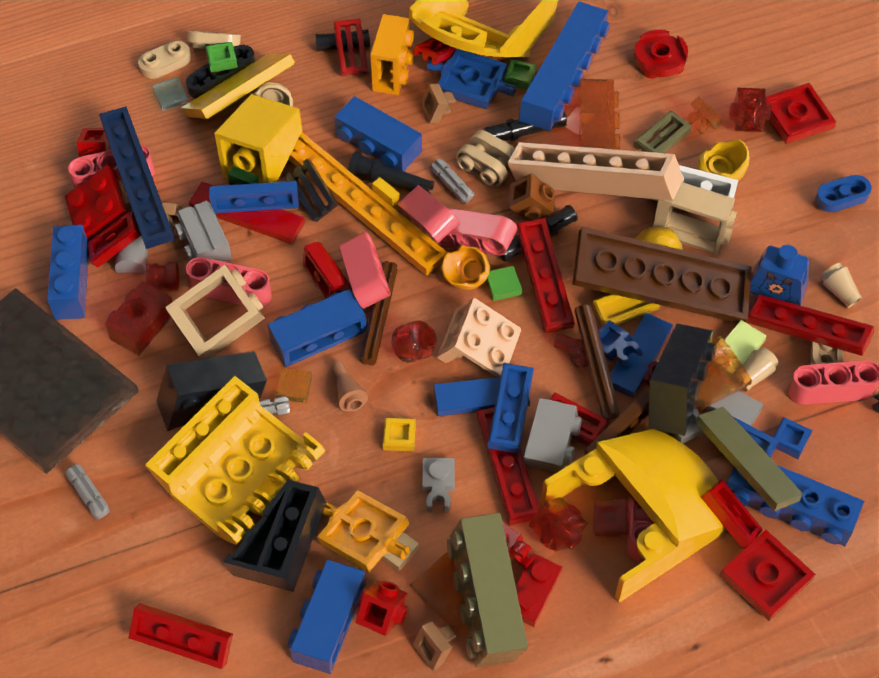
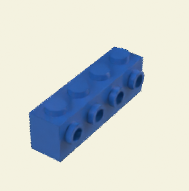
[727,465,864,546]

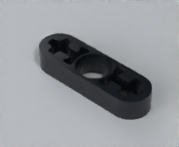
[186,45,255,99]

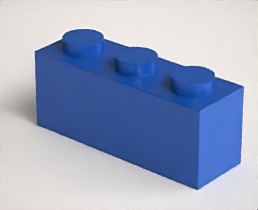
[334,96,422,171]
[48,225,89,320]
[268,289,367,368]
[288,560,366,674]

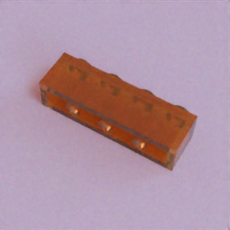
[578,79,620,150]

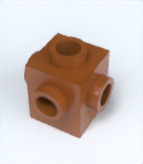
[509,173,555,221]

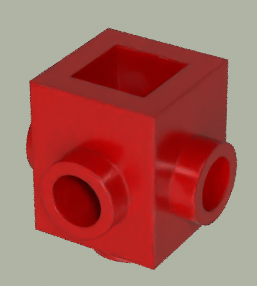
[355,580,408,636]

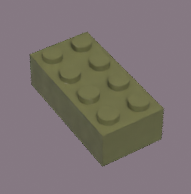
[447,513,528,667]

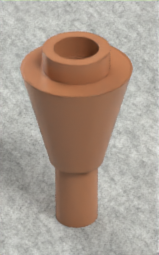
[332,361,368,412]

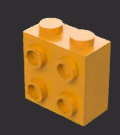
[371,14,414,95]

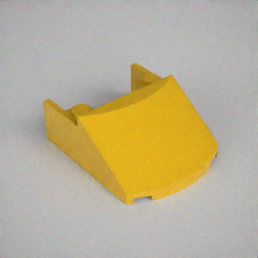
[409,0,558,57]
[541,429,728,602]

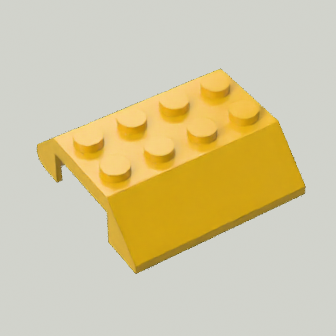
[145,376,325,545]

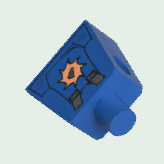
[750,245,809,306]

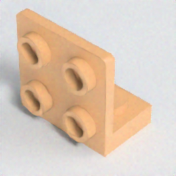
[436,298,521,377]

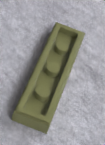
[696,407,803,512]

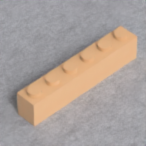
[508,142,683,201]

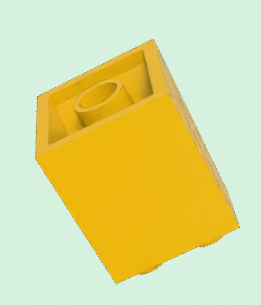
[214,94,302,183]

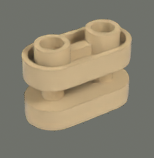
[456,130,515,186]

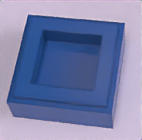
[773,417,813,459]

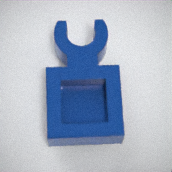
[598,320,643,367]

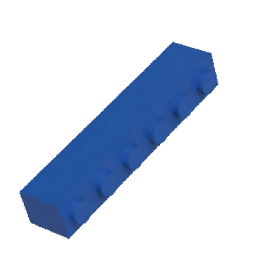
[519,1,610,131]

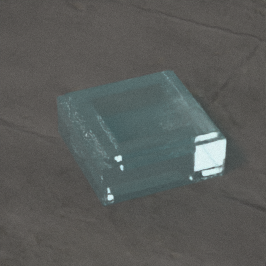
[152,77,188,111]

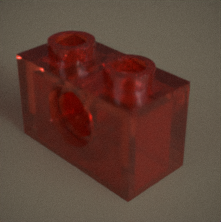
[105,281,172,356]

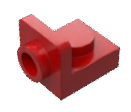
[77,128,109,157]

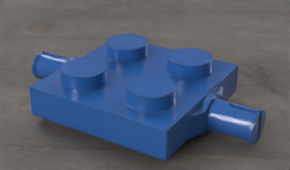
[427,49,517,109]

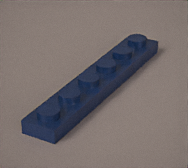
[99,106,175,249]

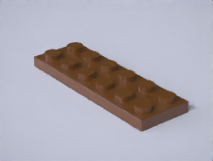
[572,227,752,323]

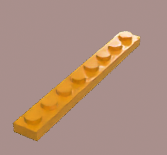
[288,132,448,276]

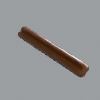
[360,261,398,366]
[574,304,620,420]

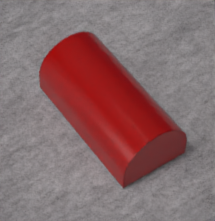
[303,242,352,299]

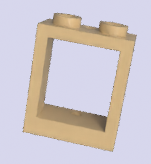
[653,182,738,255]
[165,265,265,359]

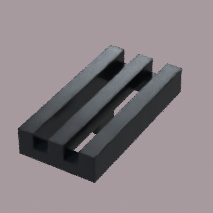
[286,159,339,222]

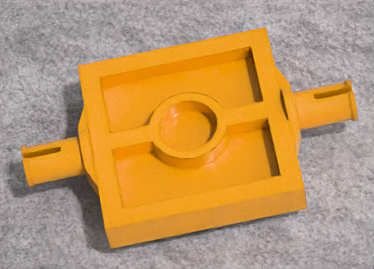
[317,490,410,572]

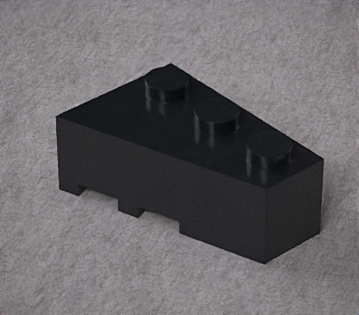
[648,323,717,436]
[156,351,267,431]
[223,480,327,592]

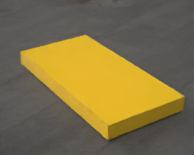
[181,54,295,119]

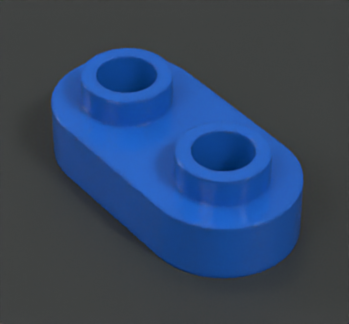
[815,175,872,212]

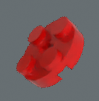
[633,30,688,79]

